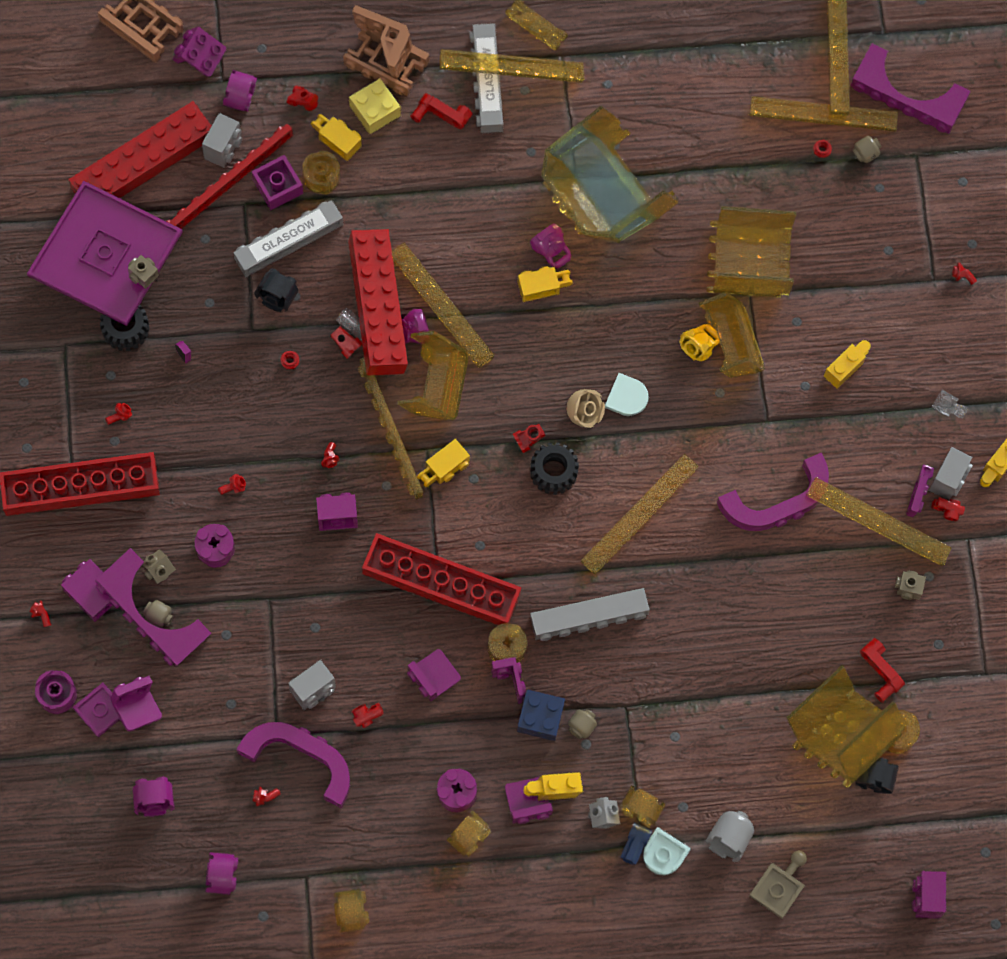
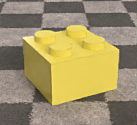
[349,79,401,134]

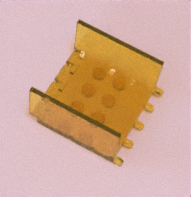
[707,206,796,297]
[786,665,906,788]

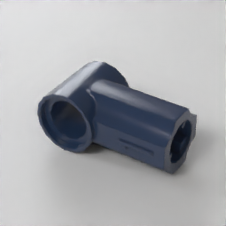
[620,822,653,865]

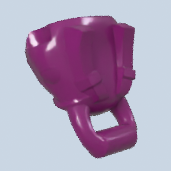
[530,223,571,269]
[402,309,431,344]

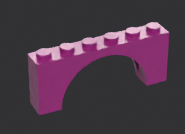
[851,43,971,134]
[95,548,211,667]

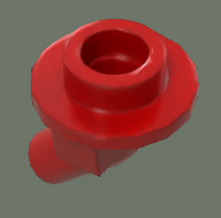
[952,263,977,285]
[105,403,132,425]
[321,442,340,468]
[218,474,246,495]
[29,600,51,627]
[253,787,281,806]

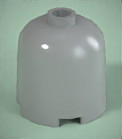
[705,811,754,862]

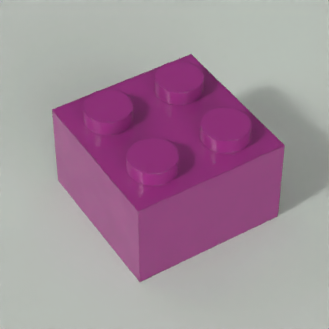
[252,155,303,210]
[316,493,358,531]
[912,871,946,919]

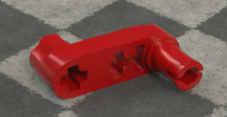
[410,93,473,130]
[860,638,905,703]

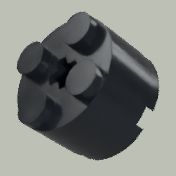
[254,268,298,312]
[855,756,899,794]

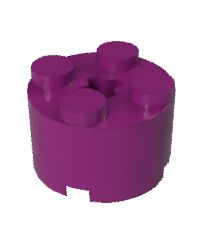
[223,70,257,112]
[195,524,235,568]
[35,670,77,714]
[437,769,477,813]
[132,777,174,817]
[205,852,238,895]

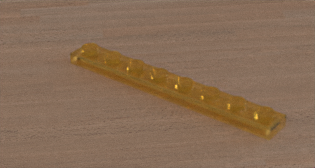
[827,0,850,115]
[439,49,584,82]
[750,96,898,132]
[392,242,494,368]
[357,358,423,500]
[581,454,699,574]
[806,477,952,566]

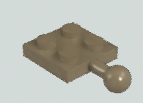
[749,850,807,919]

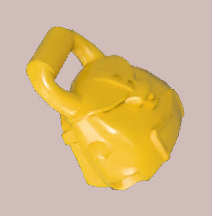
[679,324,721,361]

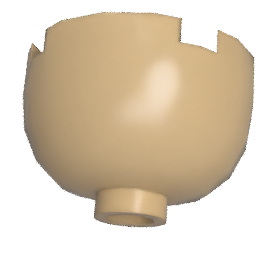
[566,389,605,428]

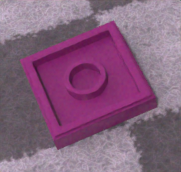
[72,682,120,738]

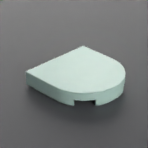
[605,373,648,416]
[643,827,691,875]

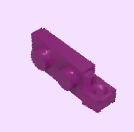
[906,464,934,518]

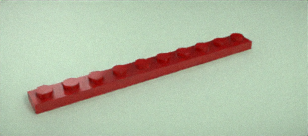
[166,124,293,229]

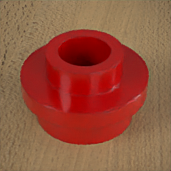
[813,140,832,158]
[280,351,300,369]

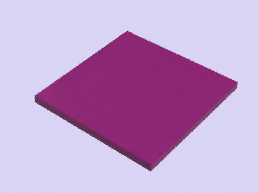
[27,181,183,326]

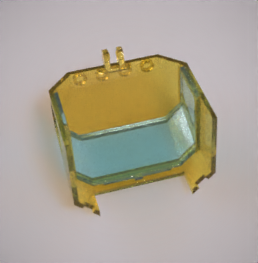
[541,105,679,243]

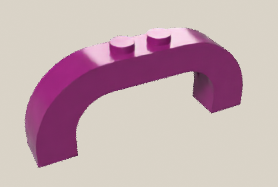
[717,453,829,531]
[236,722,350,809]

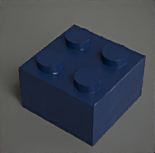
[517,689,565,741]

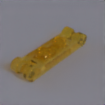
[505,0,568,50]

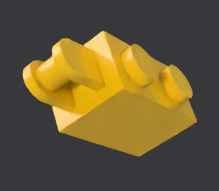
[311,114,362,161]
[517,267,573,302]
[824,340,871,389]
[417,439,470,488]
[980,439,1007,487]
[523,772,583,801]

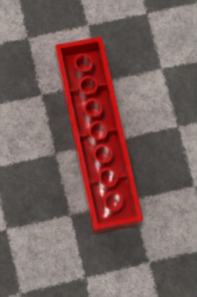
[68,101,212,198]
[348,229,408,376]
[0,452,160,516]
[362,533,522,628]

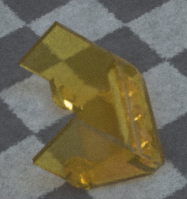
[699,292,765,378]
[397,331,468,420]

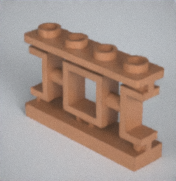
[98,0,184,63]
[343,29,429,96]

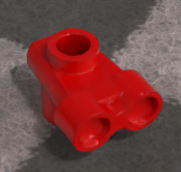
[287,85,318,111]
[330,326,362,358]
[513,424,546,454]
[931,497,965,521]
[352,702,384,728]

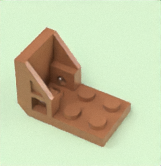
[352,5,412,80]

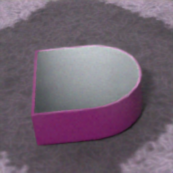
[175,341,191,364]

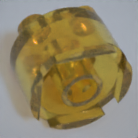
[303,151,340,195]
[488,623,527,663]
[877,710,920,753]
[620,785,666,828]
[446,810,491,856]
[334,889,369,933]

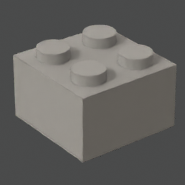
[202,113,242,168]
[929,447,973,501]
[289,660,336,710]

